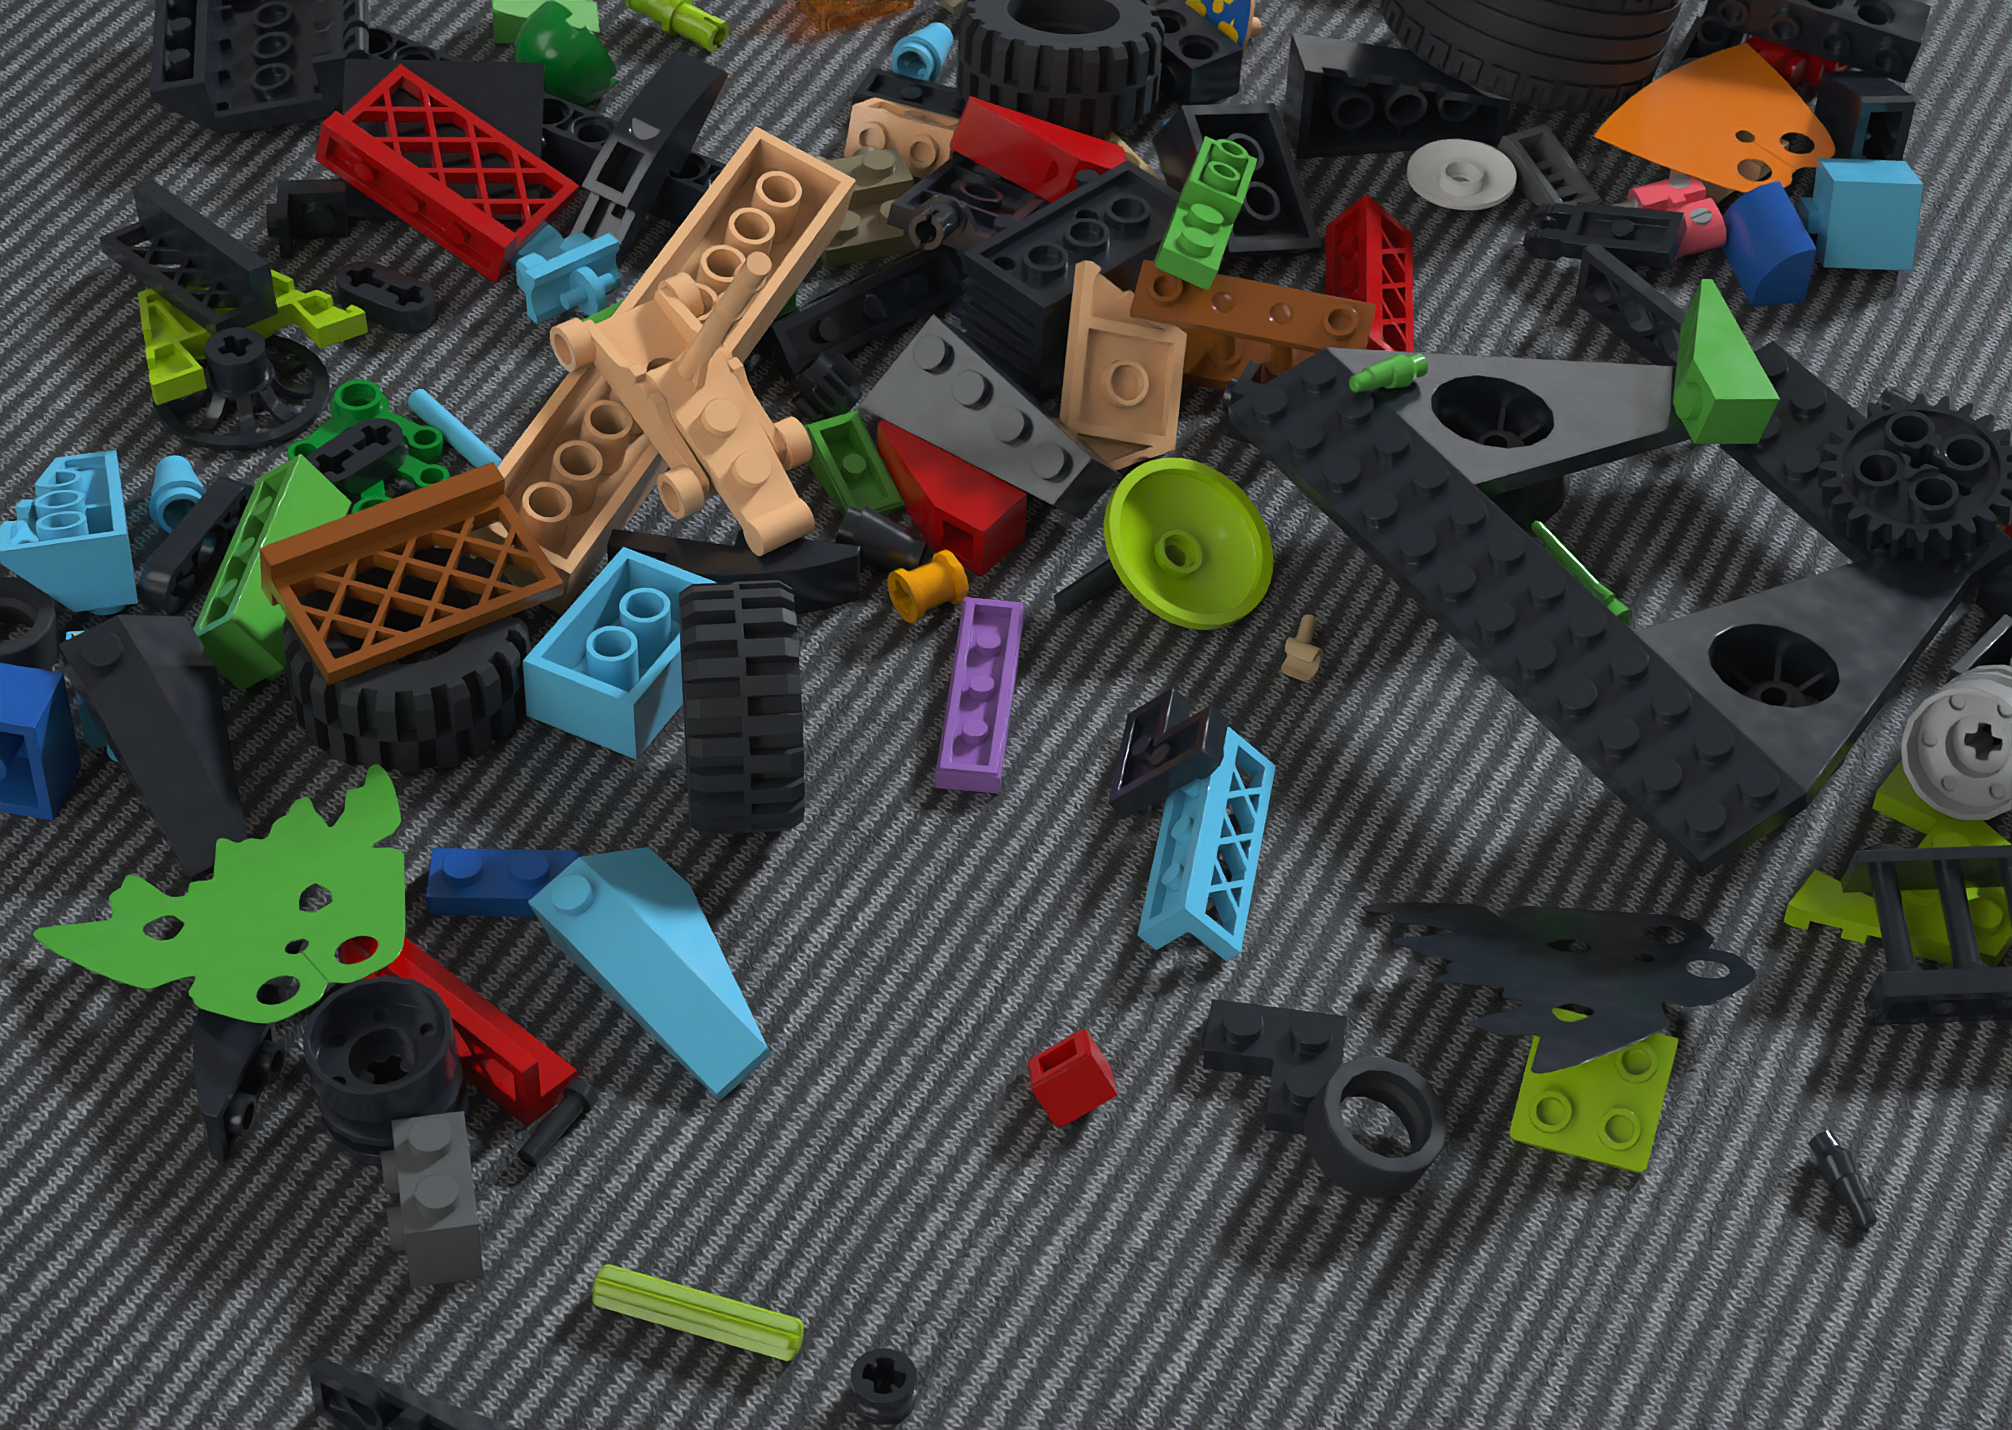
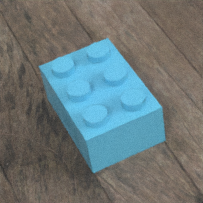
[523,547,717,760]

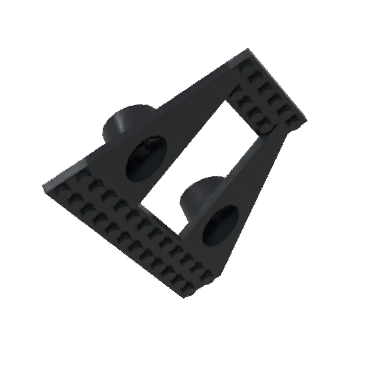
[1228,341,2012,878]

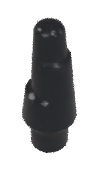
[1808,1131,1877,1230]

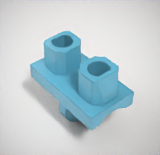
[516,231,621,324]

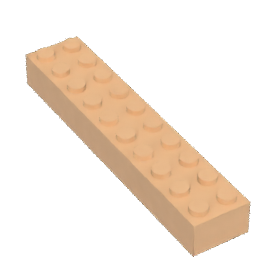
[470,126,856,615]

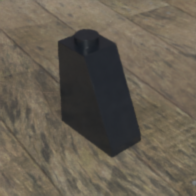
[1814,70,1916,161]

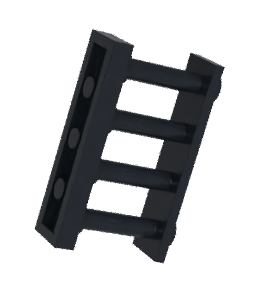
[1841,844,2012,1026]

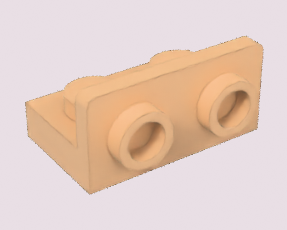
[844,97,960,179]

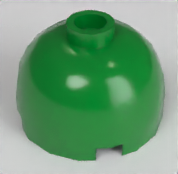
[514,0,618,107]

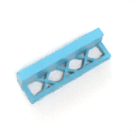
[1138,727,1276,961]

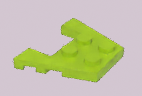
[137,270,368,405]
[1783,759,2012,968]

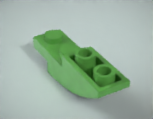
[1154,136,1257,291]

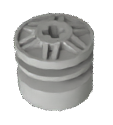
[1900,665,2012,820]

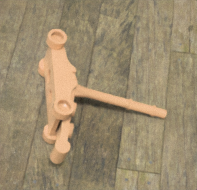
[550,251,815,556]

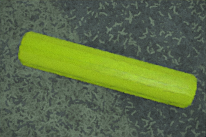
[592,1264,804,1361]

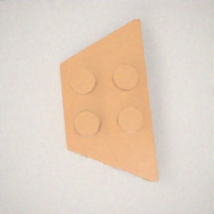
[1059,260,1187,470]

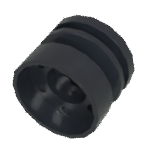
[303,975,470,1167]

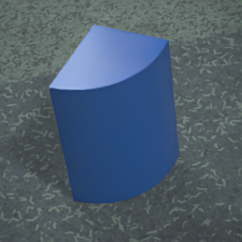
[1721,181,1816,307]

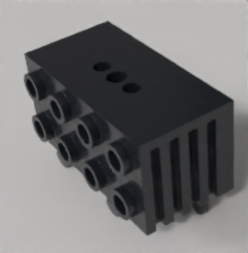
[950,160,1181,399]

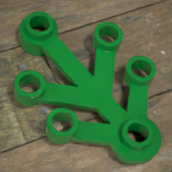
[287,380,450,514]

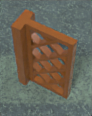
[260,462,564,685]

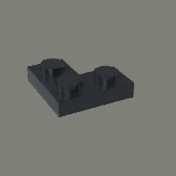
[1108,687,1229,818]
[1203,999,1348,1135]

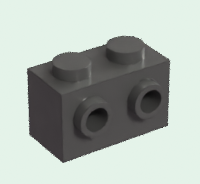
[380,1111,484,1288]

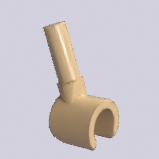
[1280,615,1323,684]

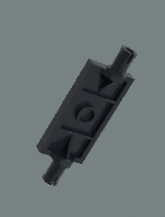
[887,153,1050,258]

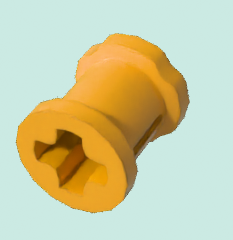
[887,550,969,623]

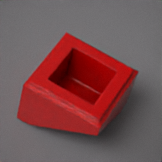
[1027,1029,1118,1127]

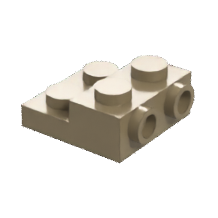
[814,146,926,268]

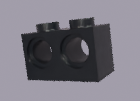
[1154,0,1243,106]

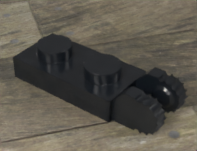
[1522,202,1687,269]

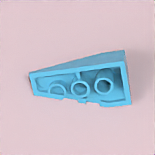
[0,450,138,615]

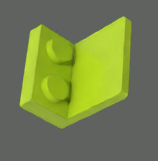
[1509,1008,1679,1174]

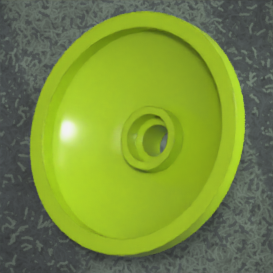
[1104,458,1273,630]

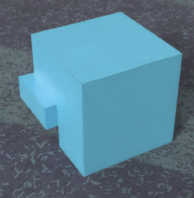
[1798,158,1924,271]

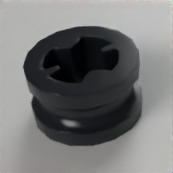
[851,1348,917,1425]

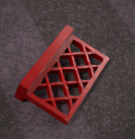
[315,64,579,284]

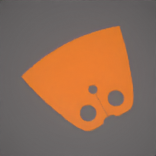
[1593,43,1835,193]

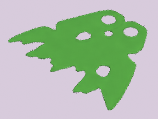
[33,764,405,1024]

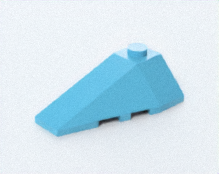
[528,847,771,1101]

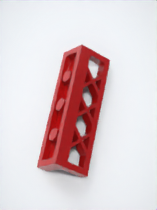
[1325,194,1414,352]
[337,936,578,1127]

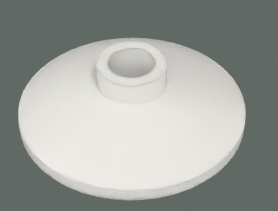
[1407,139,1517,210]

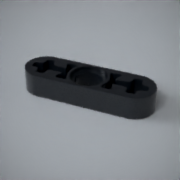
[139,477,254,614]

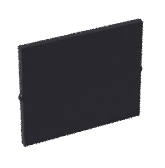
[339,59,546,223]

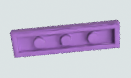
[935,597,1025,794]

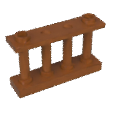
[1130,260,1376,391]

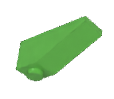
[1673,279,1780,444]

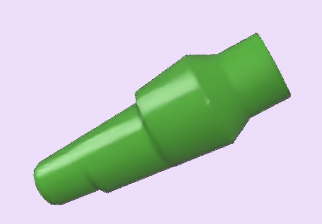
[1349,353,1428,392]

